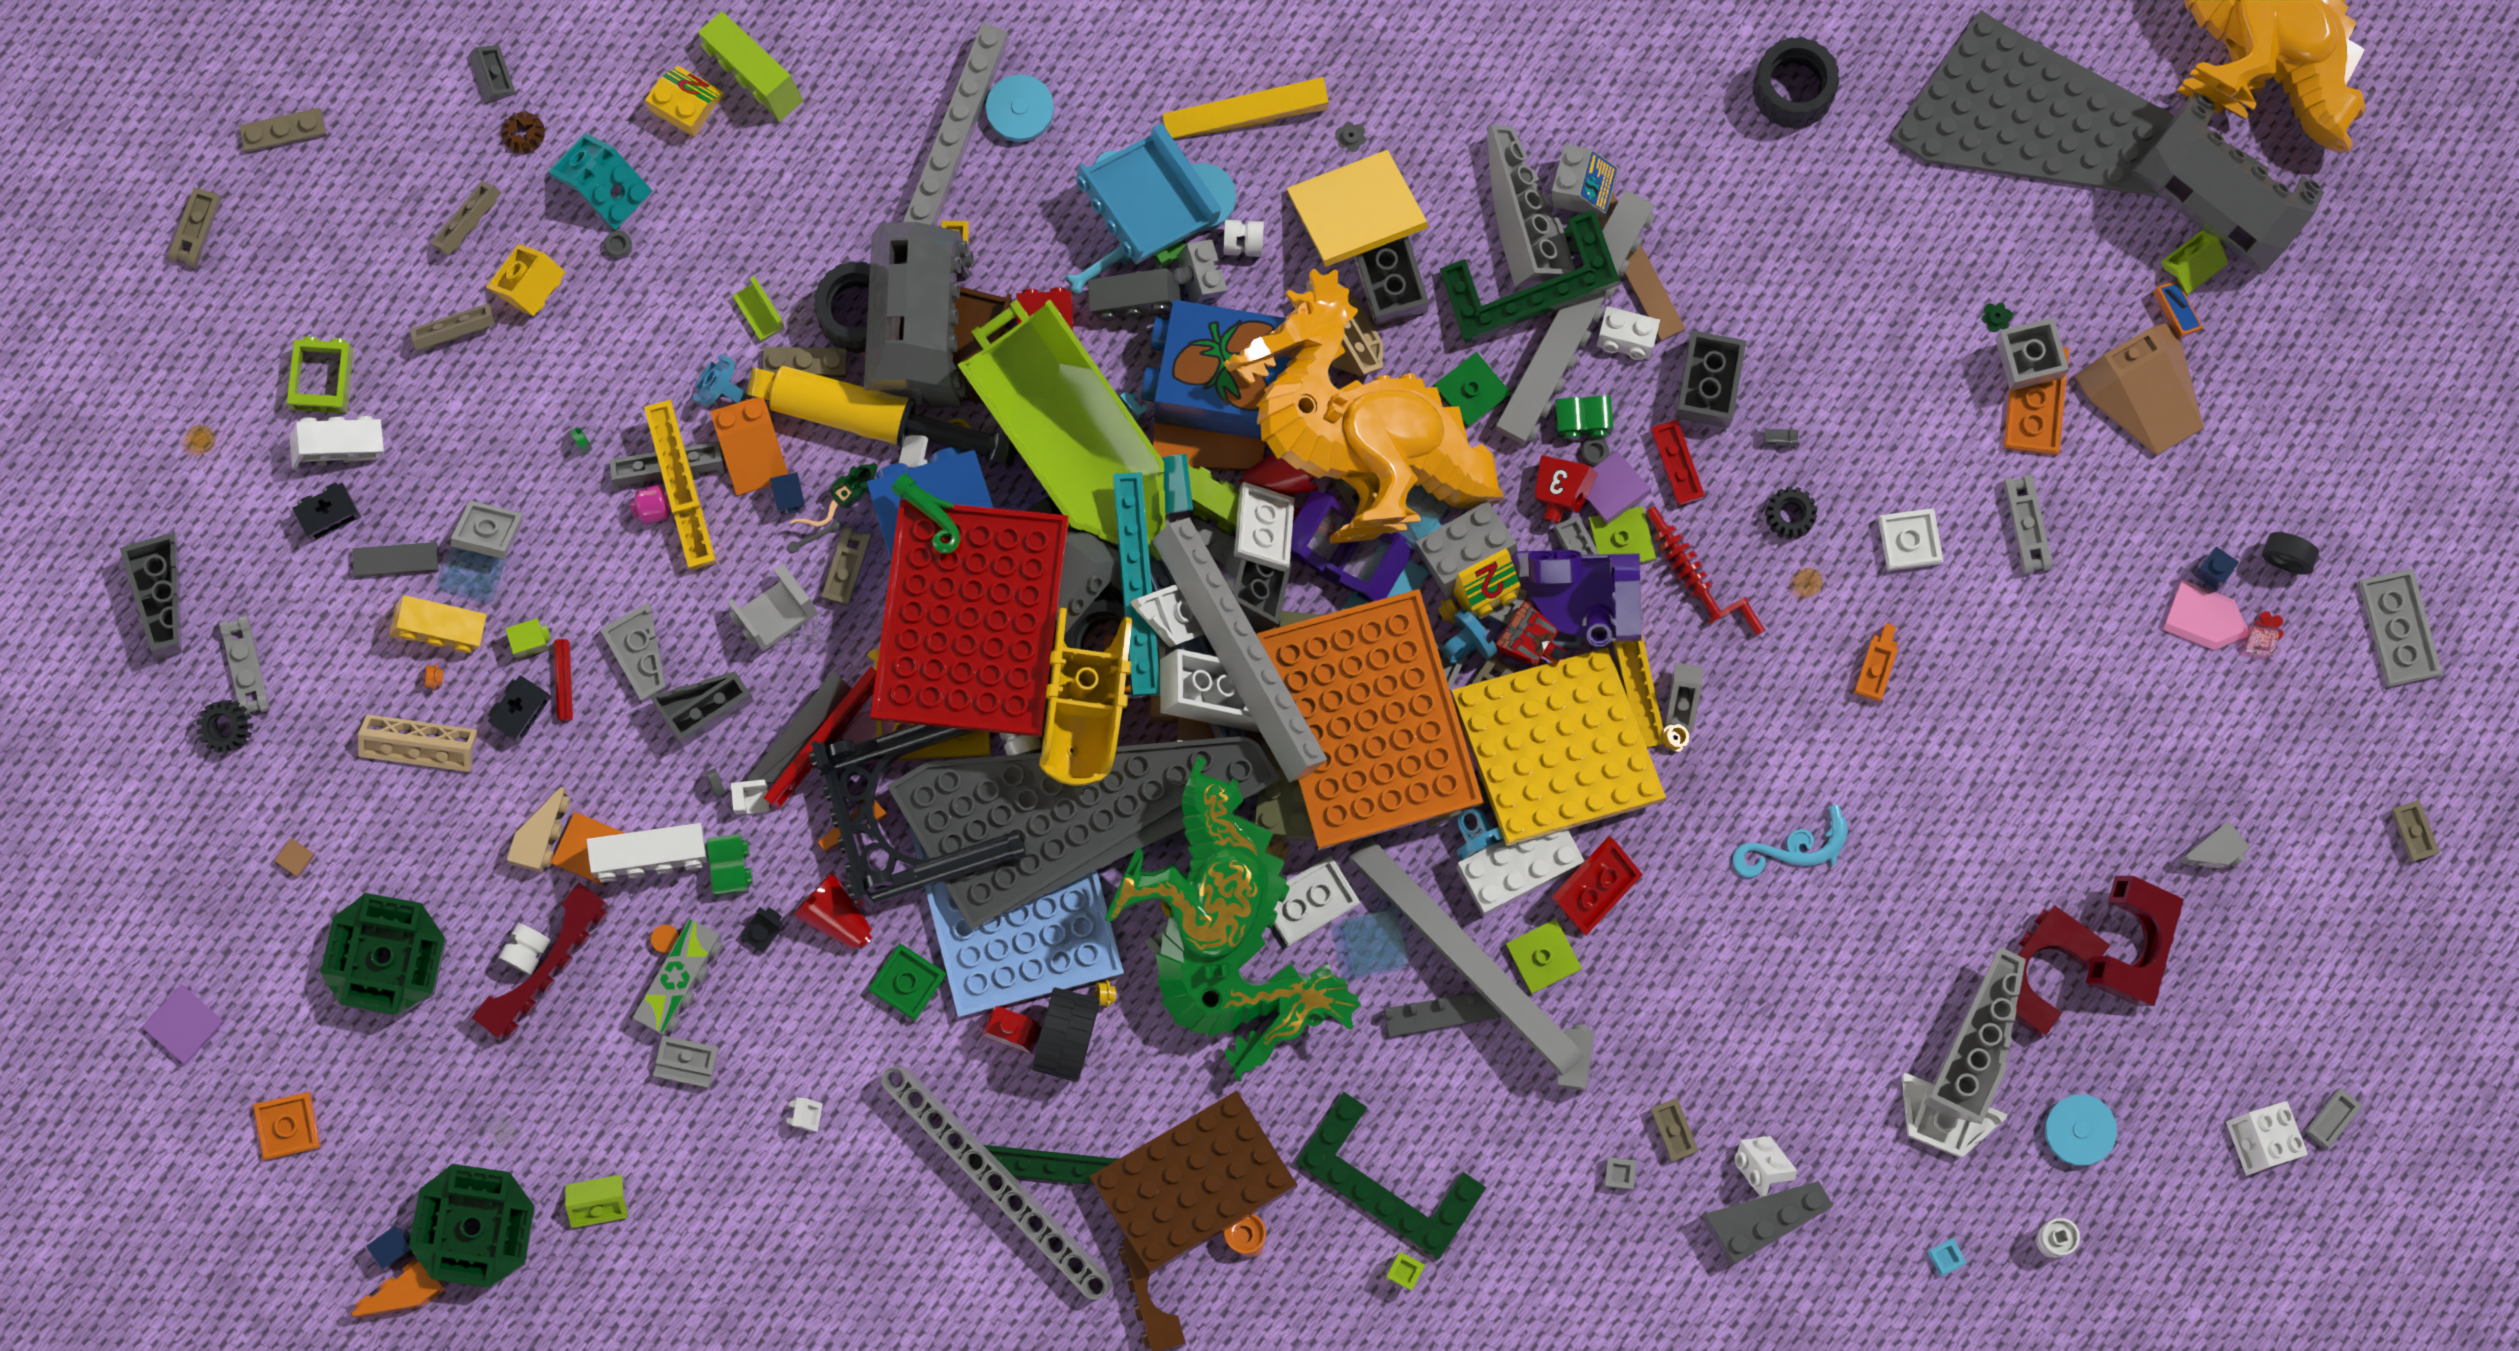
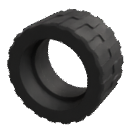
[1752,37,1840,129]
[814,261,870,353]
[1064,599,1130,687]
[1032,987,1100,1082]

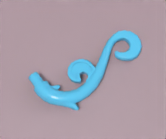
[1733,805,1848,878]

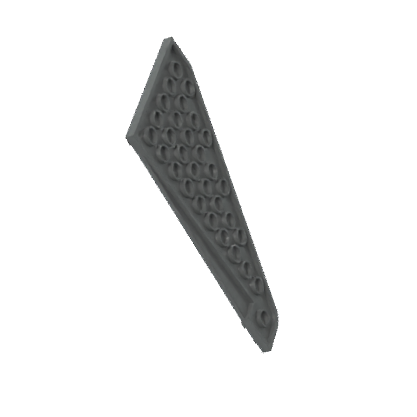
[1890,10,2269,198]
[887,737,1280,932]

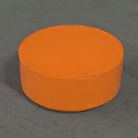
[651,925,680,954]

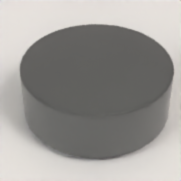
[604,231,632,259]
[1581,438,1609,467]
[706,768,726,798]

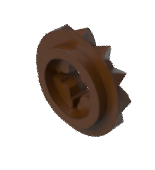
[500,110,545,154]

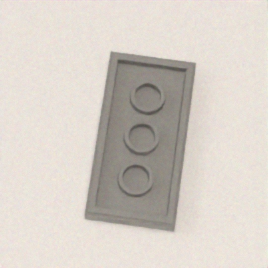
[2358,569,2443,688]

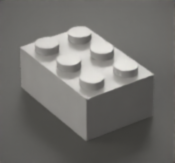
[1416,501,1518,598]

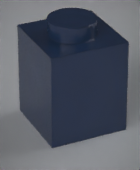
[770,472,805,515]
[2194,546,2239,591]
[366,1226,413,1272]

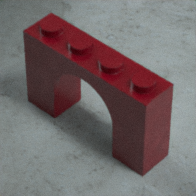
[2085,876,2184,1006]
[2015,905,2110,1039]

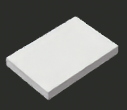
[1234,482,1294,572]
[1274,855,1360,947]

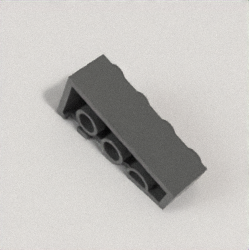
[1702,1181,1834,1267]

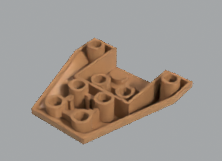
[2074,323,2204,456]

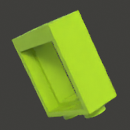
[287,336,354,414]

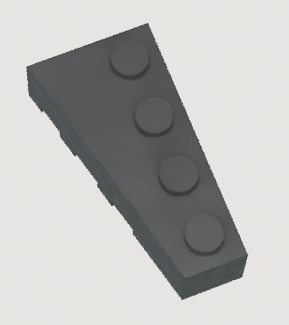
[120,532,182,660]

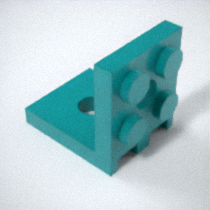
[548,133,653,230]

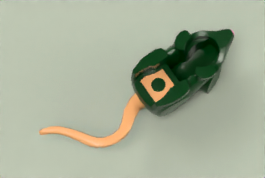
[790,463,878,527]

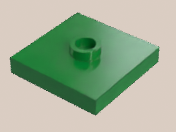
[1433,352,1511,428]
[868,943,947,1022]

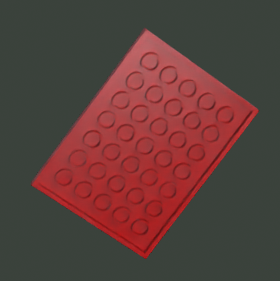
[870,499,1069,737]

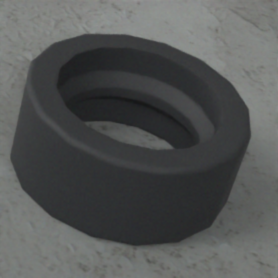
[2262,532,2319,575]

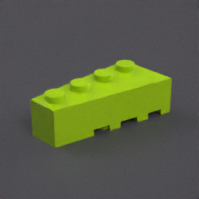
[698,11,804,122]
[1187,458,1239,534]

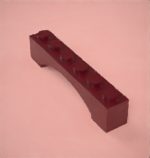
[472,882,609,1041]

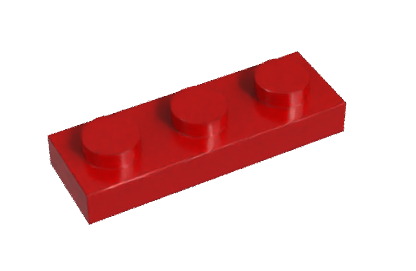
[1650,419,1705,507]

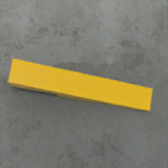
[1162,77,1329,140]
[644,399,718,571]
[1612,635,1664,747]

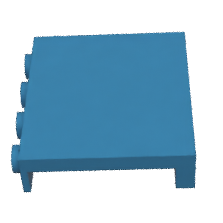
[1076,123,1222,264]

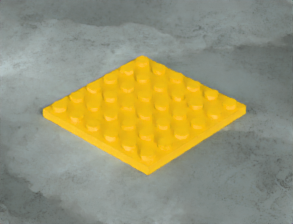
[1450,647,1666,846]

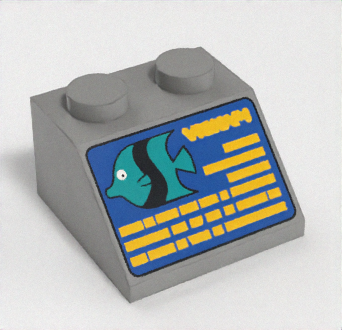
[1552,144,1618,217]

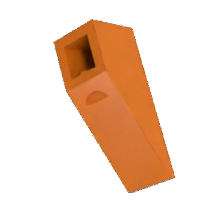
[351,1259,446,1318]

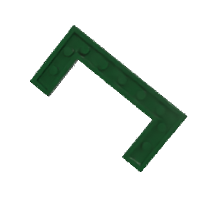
[1439,209,1621,343]
[1296,1092,1487,1260]

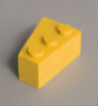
[389,595,487,653]

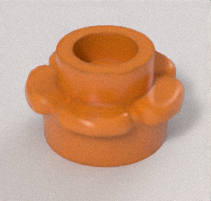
[424,663,443,691]

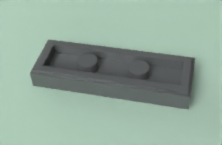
[352,542,439,578]

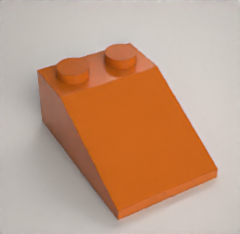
[710,397,788,496]

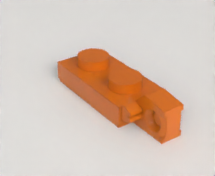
[1854,623,1898,702]

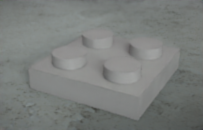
[451,500,523,559]

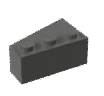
[649,671,754,747]

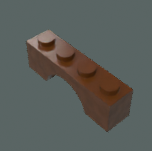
[1118,1239,1186,1351]

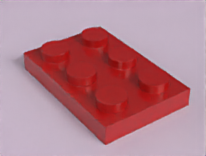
[1551,836,1643,936]

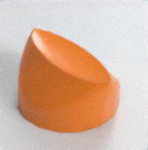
[1222,1214,1266,1257]

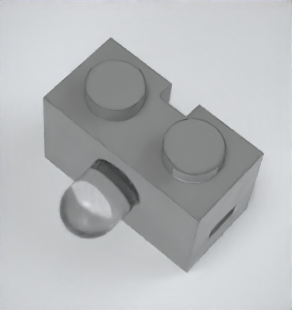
[1173,240,1227,305]

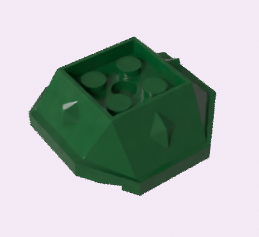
[320,893,447,1016]
[409,1164,535,1288]

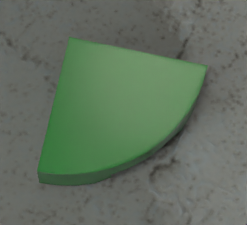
[569,426,592,455]

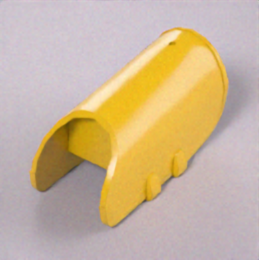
[1039,608,1132,786]

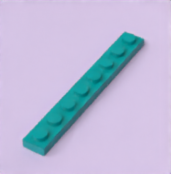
[1112,472,1160,697]

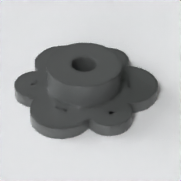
[1335,122,1366,152]

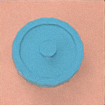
[986,74,1054,143]
[1192,163,1236,232]
[2044,1095,2117,1166]

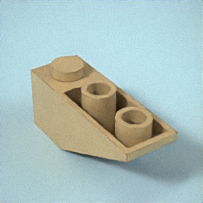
[507,787,571,873]

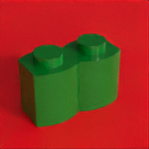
[1554,396,1614,441]
[707,834,753,897]

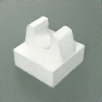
[786,1097,823,1132]

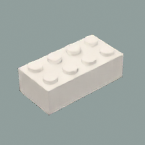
[1160,649,1260,732]
[587,823,708,883]
[1456,829,1585,918]

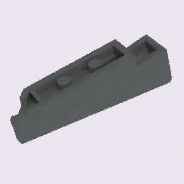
[747,672,852,783]

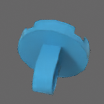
[693,354,747,407]
[1442,608,1497,663]
[1456,808,1504,861]

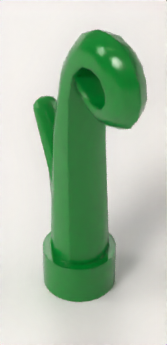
[891,473,960,553]

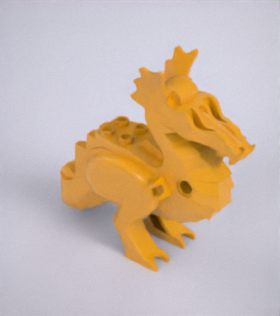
[2177,0,2366,153]
[1224,269,1505,544]

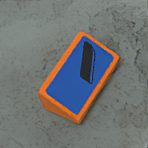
[2153,281,2203,340]

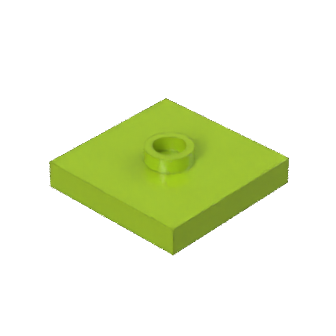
[1588,506,1656,564]
[1505,919,1582,995]

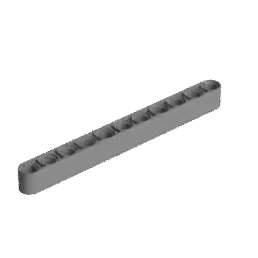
[1349,838,1584,1076]
[881,1065,1112,1300]

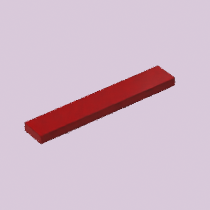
[763,666,876,810]

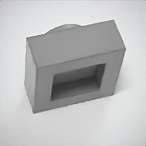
[1604,1157,1637,1190]

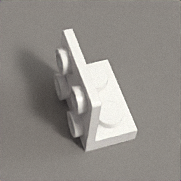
[2226,1101,2307,1176]

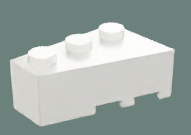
[289,416,384,469]

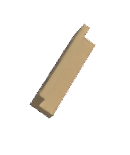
[358,714,478,772]

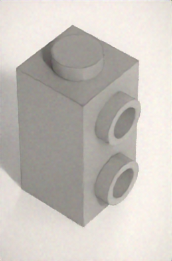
[1558,1024,1595,1091]

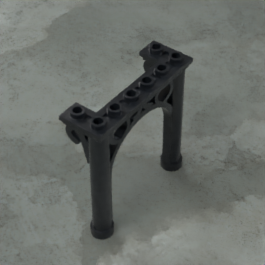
[809,724,1027,913]

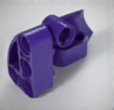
[1511,550,1642,647]

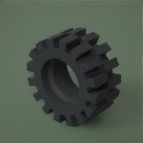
[1765,486,1818,540]
[196,700,253,752]

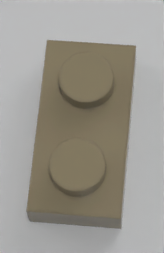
[2391,800,2440,863]
[1650,1098,1699,1163]

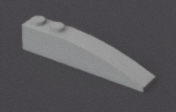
[1488,125,1575,288]
[1924,946,2026,1124]

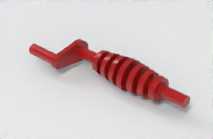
[1646,506,1766,636]

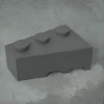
[1088,268,1184,321]

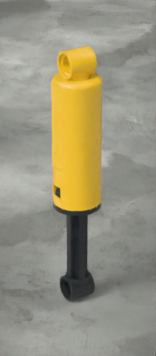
[746,366,1017,466]

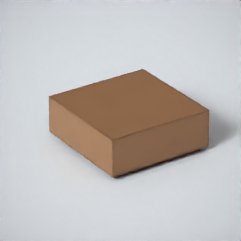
[274,838,315,878]

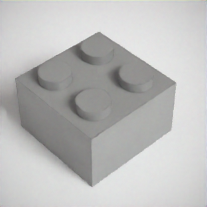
[1995,317,2069,391]

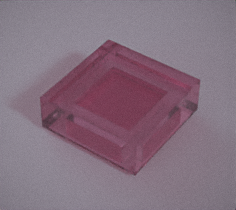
[2245,623,2280,657]

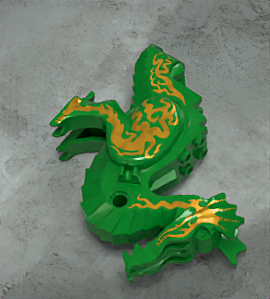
[1105,756,1361,1082]

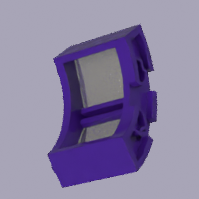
[1290,490,1414,603]

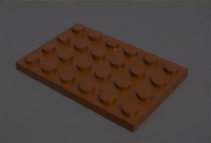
[1090,1090,1298,1275]

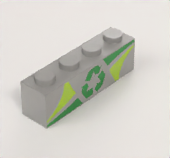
[633,918,723,1036]

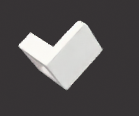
[899,435,930,469]
[731,780,770,815]

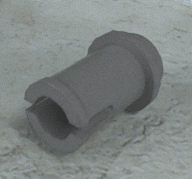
[1764,427,1798,449]

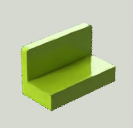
[2160,230,2228,294]
[732,276,785,343]
[565,1175,628,1228]

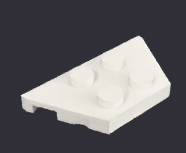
[1130,584,1205,647]
[1902,1073,2008,1158]

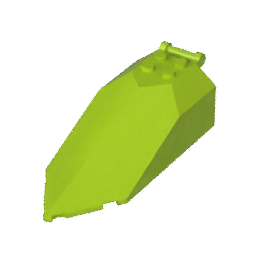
[958,299,1166,560]

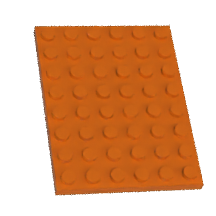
[1256,589,1483,850]

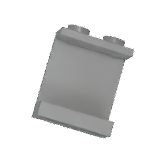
[727,563,819,651]

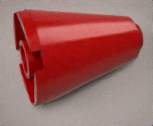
[1238,453,1318,495]
[794,872,873,950]

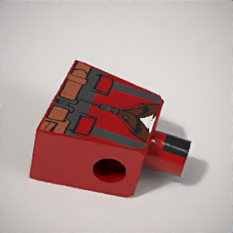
[1496,601,1566,667]

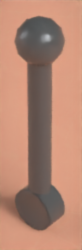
[788,520,842,553]

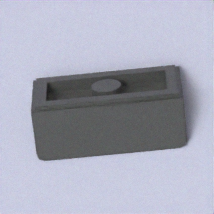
[468,45,516,104]

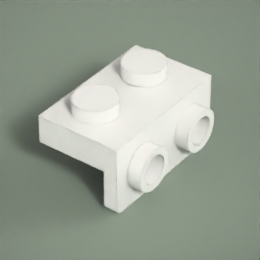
[1596,306,1660,360]
[1735,1136,1797,1197]

